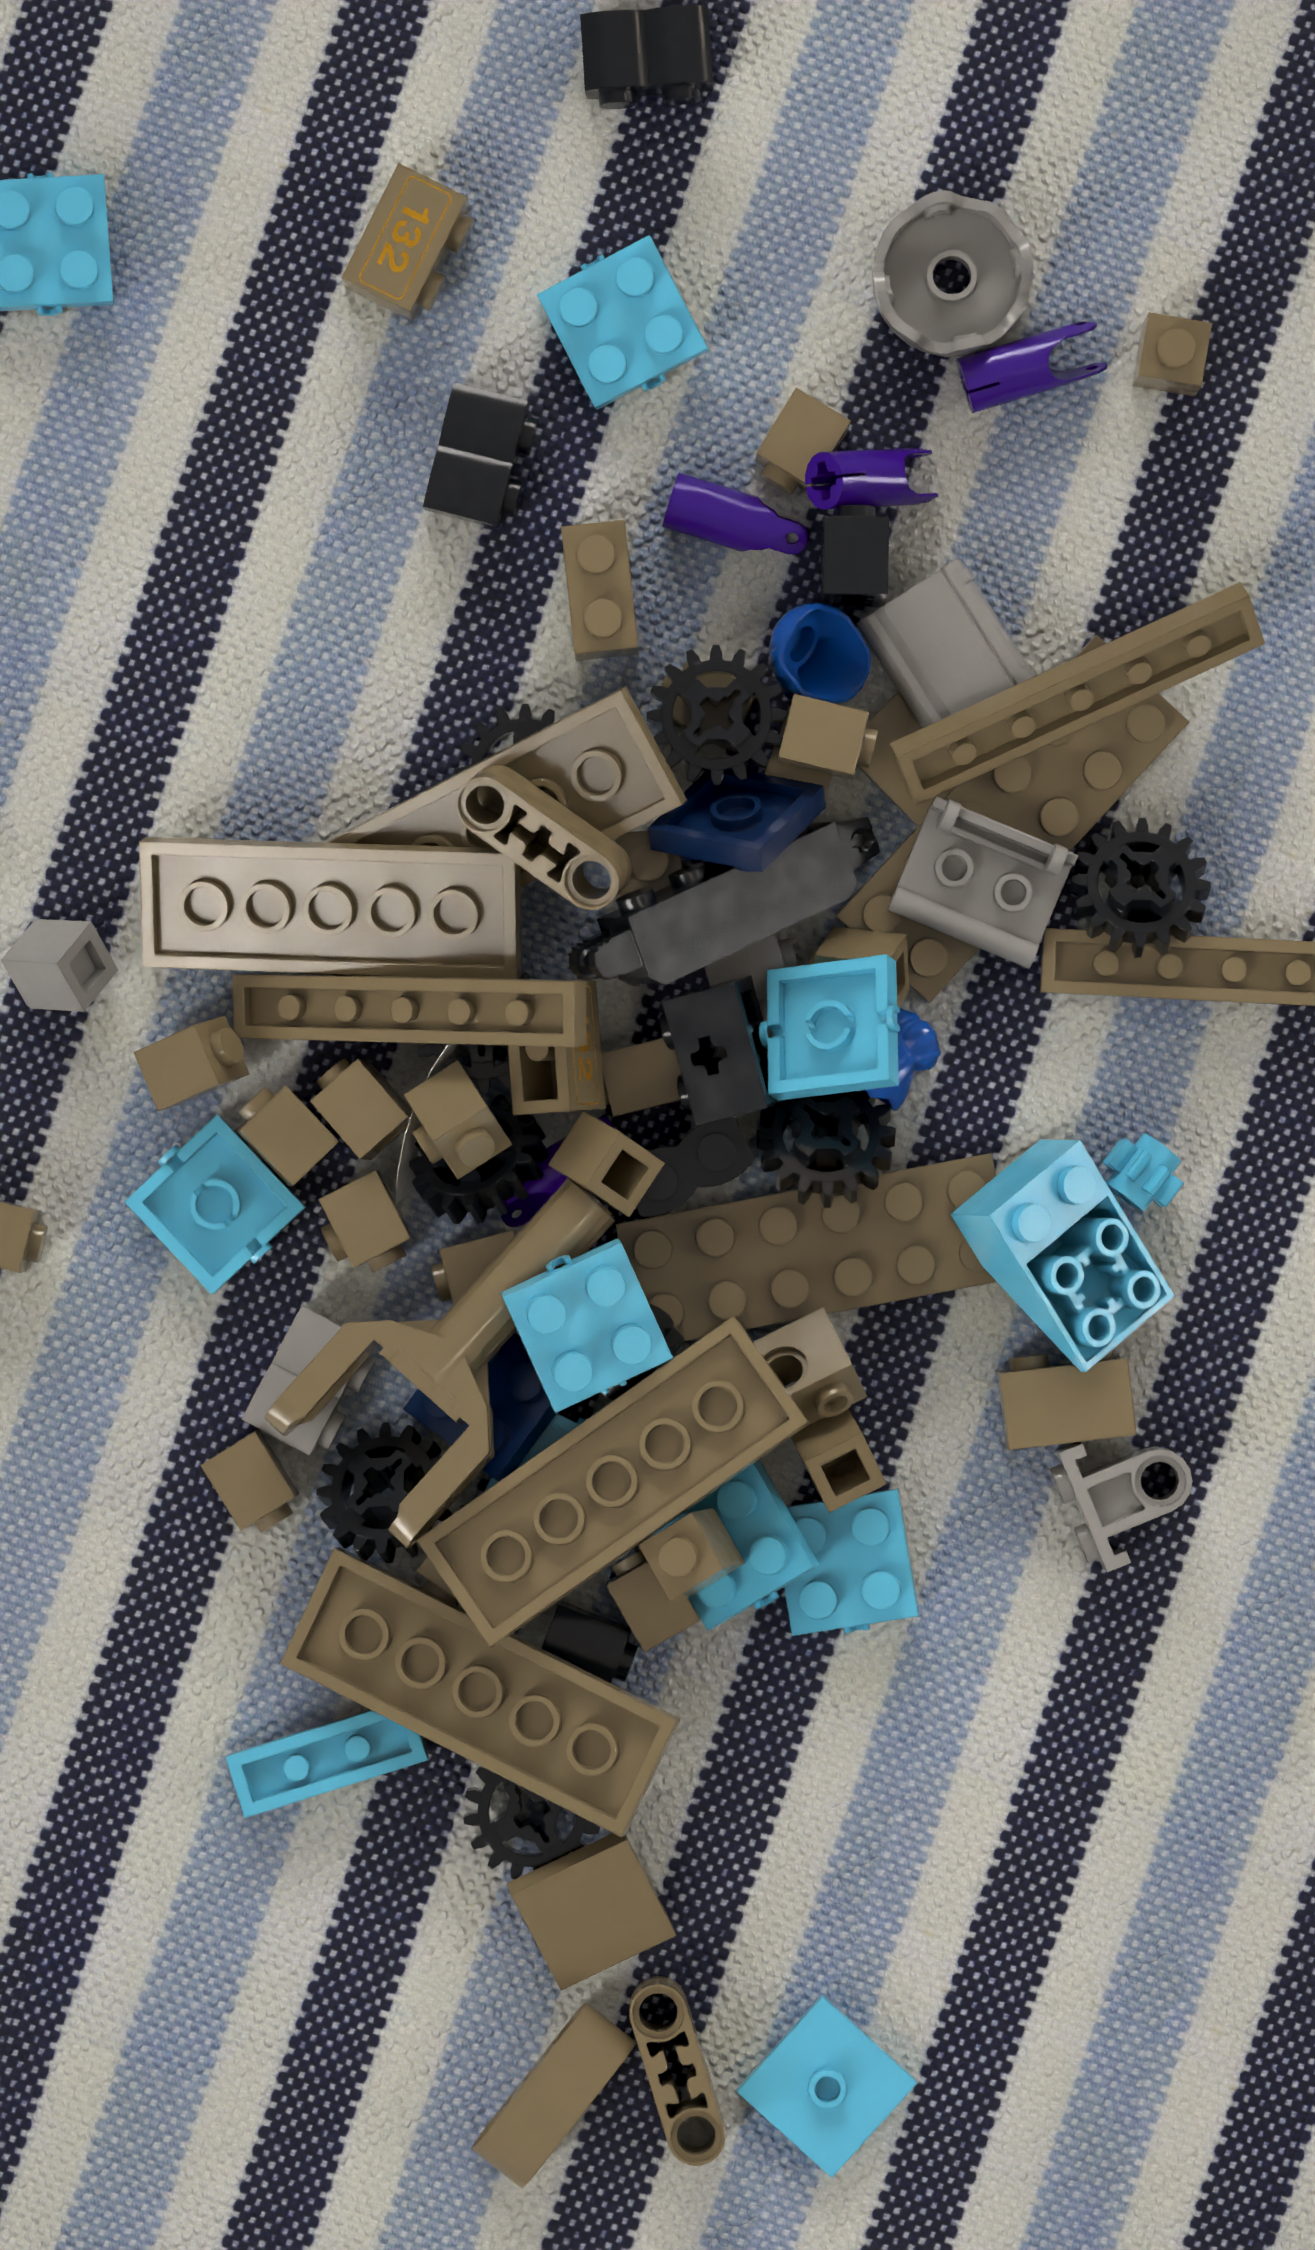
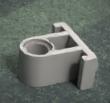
[1050,1442,1193,1572]

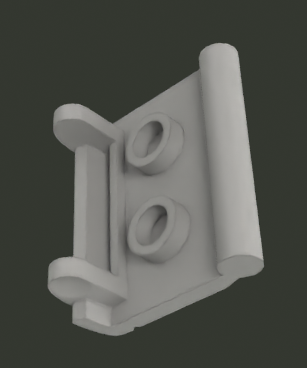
[856,558,1037,728]
[887,796,1078,969]

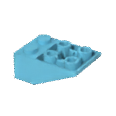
[950,1139,1175,1372]

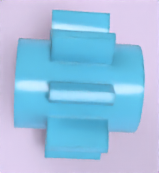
[1103,1133,1184,1213]

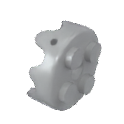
[872,190,1033,357]

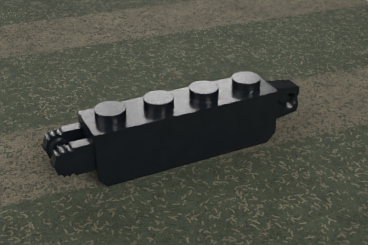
[568,817,880,986]

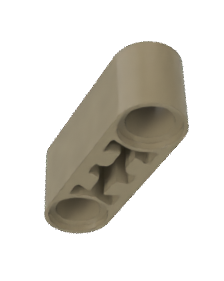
[455,765,632,910]
[629,1976,725,2166]
[471,2002,636,2188]

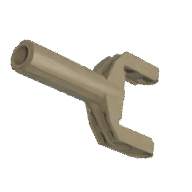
[265,1178,615,1548]

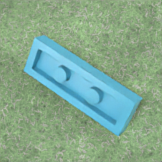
[225,1710,429,1818]

